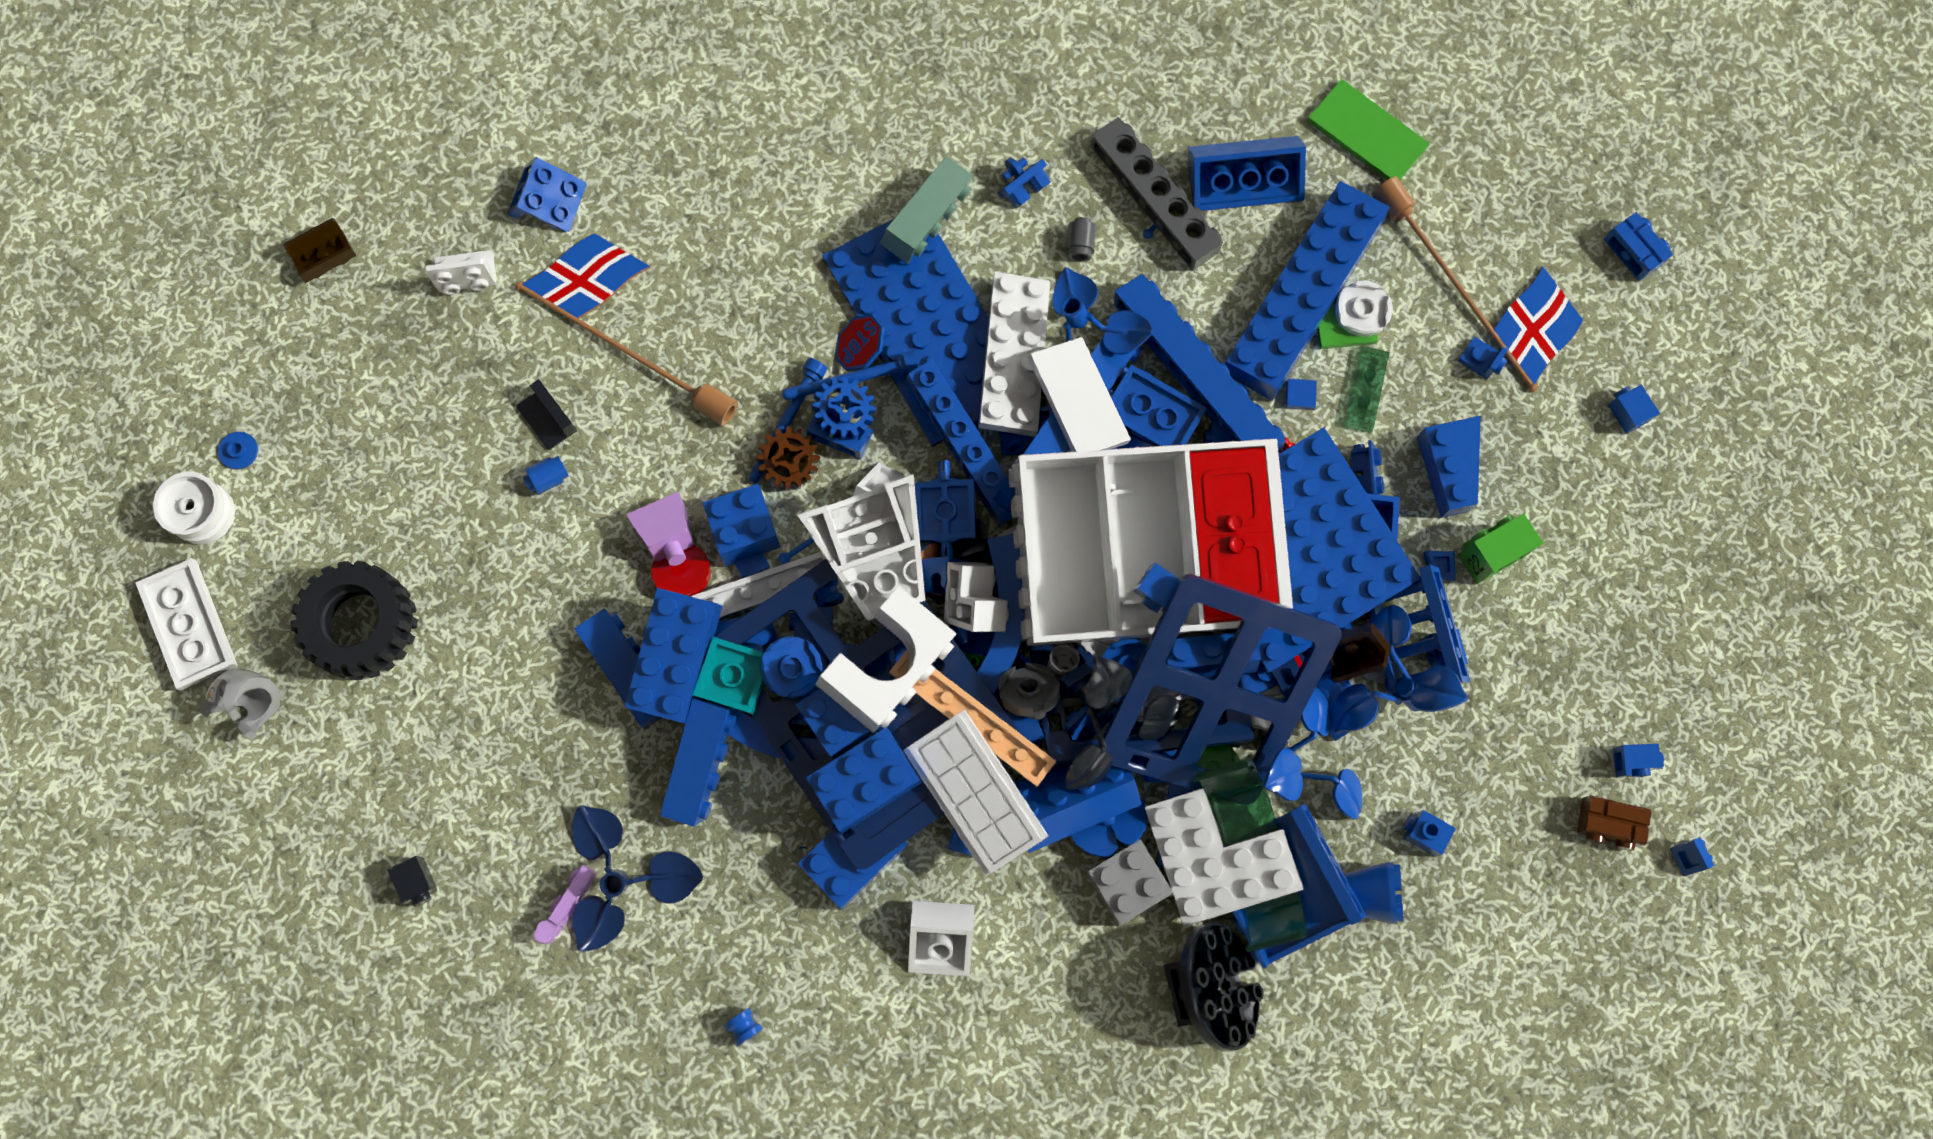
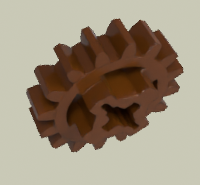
[756,426,820,491]

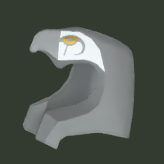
[200,668,281,741]

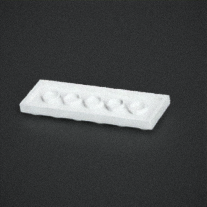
[978,272,1050,437]

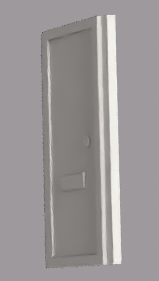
[903,709,1048,876]

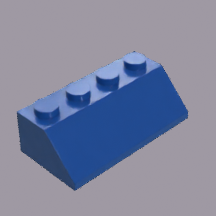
[1188,136,1306,211]

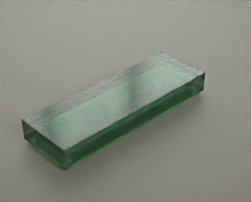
[1343,345,1390,433]

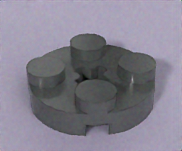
[998,663,1060,720]

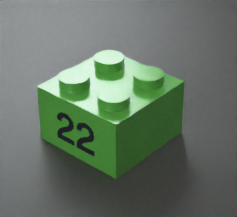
[1458,513,1544,584]

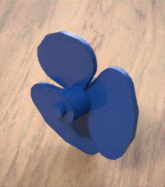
[1070,798,1148,858]

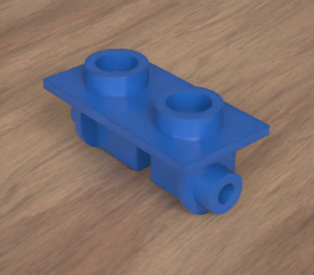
[1351,440,1385,495]

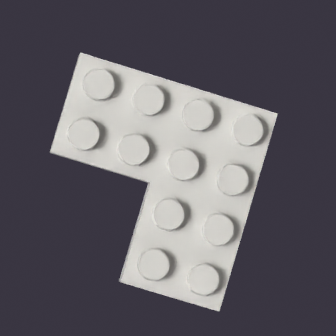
[1145,788,1303,926]

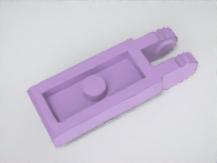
[533,865,597,944]

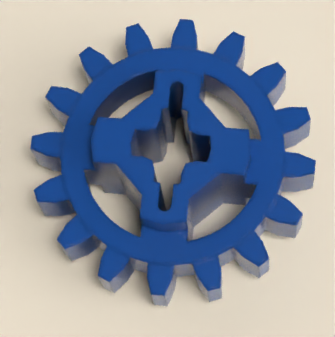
[811,376,876,441]

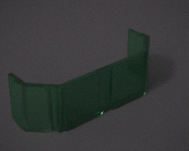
[1193,758,1307,952]

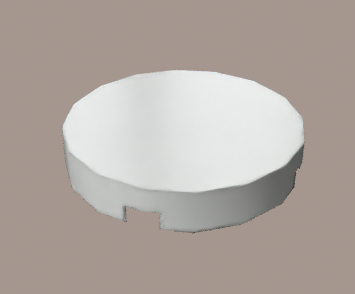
[1334,281,1393,337]

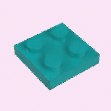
[693,637,764,715]

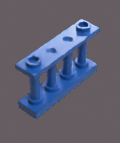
[1369,565,1471,696]

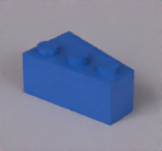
[1417,415,1481,518]

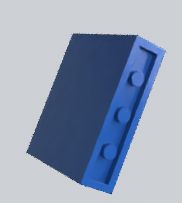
[1224,804,1366,969]

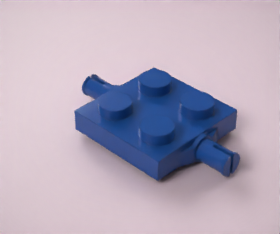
[915,460,977,557]

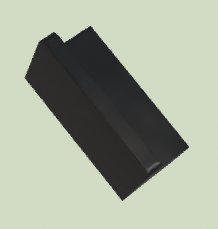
[516,379,577,450]

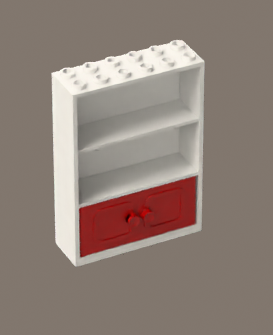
[1008,439,1293,646]

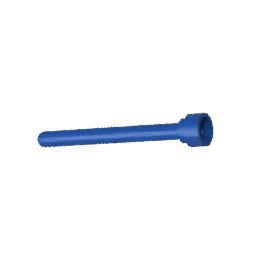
[782,350,918,400]
[748,357,828,483]

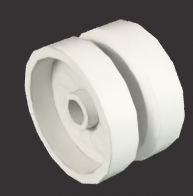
[153,472,235,545]

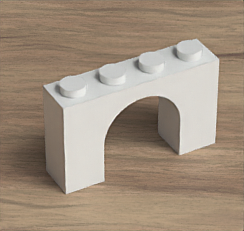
[816,586,956,733]

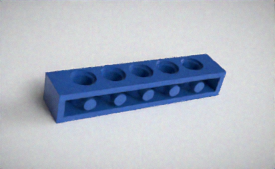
[906,359,1013,528]

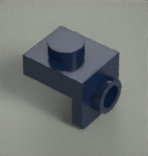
[1060,645,1095,698]

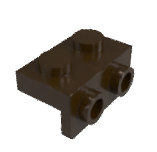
[283,218,356,283]
[1329,622,1390,683]

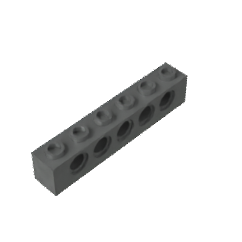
[1090,116,1223,271]

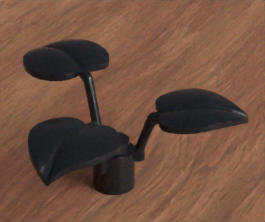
[1064,657,1182,789]

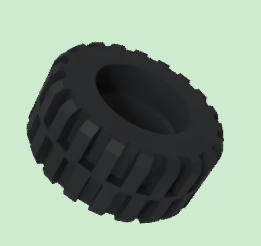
[290,561,418,680]

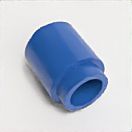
[522,456,569,495]

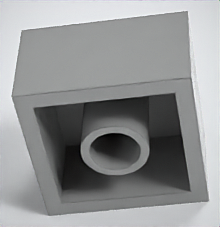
[1086,839,1173,926]

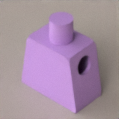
[626,492,694,566]

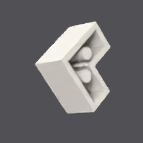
[944,562,1009,632]

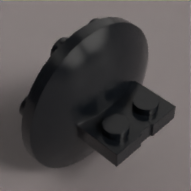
[1163,922,1264,1052]

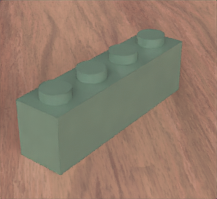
[880,156,974,264]

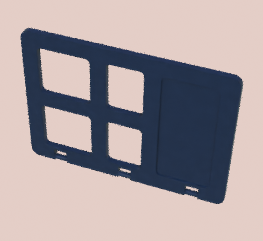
[715,559,1020,869]

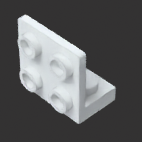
[425,250,496,295]

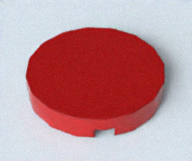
[651,545,711,596]

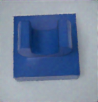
[1670,837,1715,877]

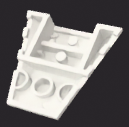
[798,475,925,621]

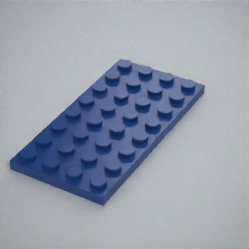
[822,218,989,447]

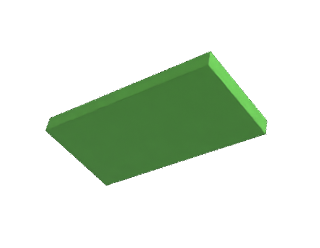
[1307,79,1430,181]

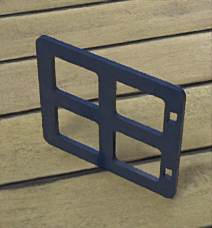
[1098,574,1342,805]

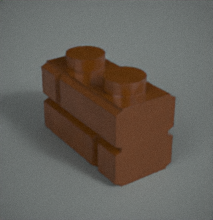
[1577,795,1652,851]

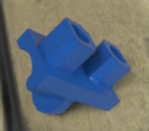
[997,157,1051,208]

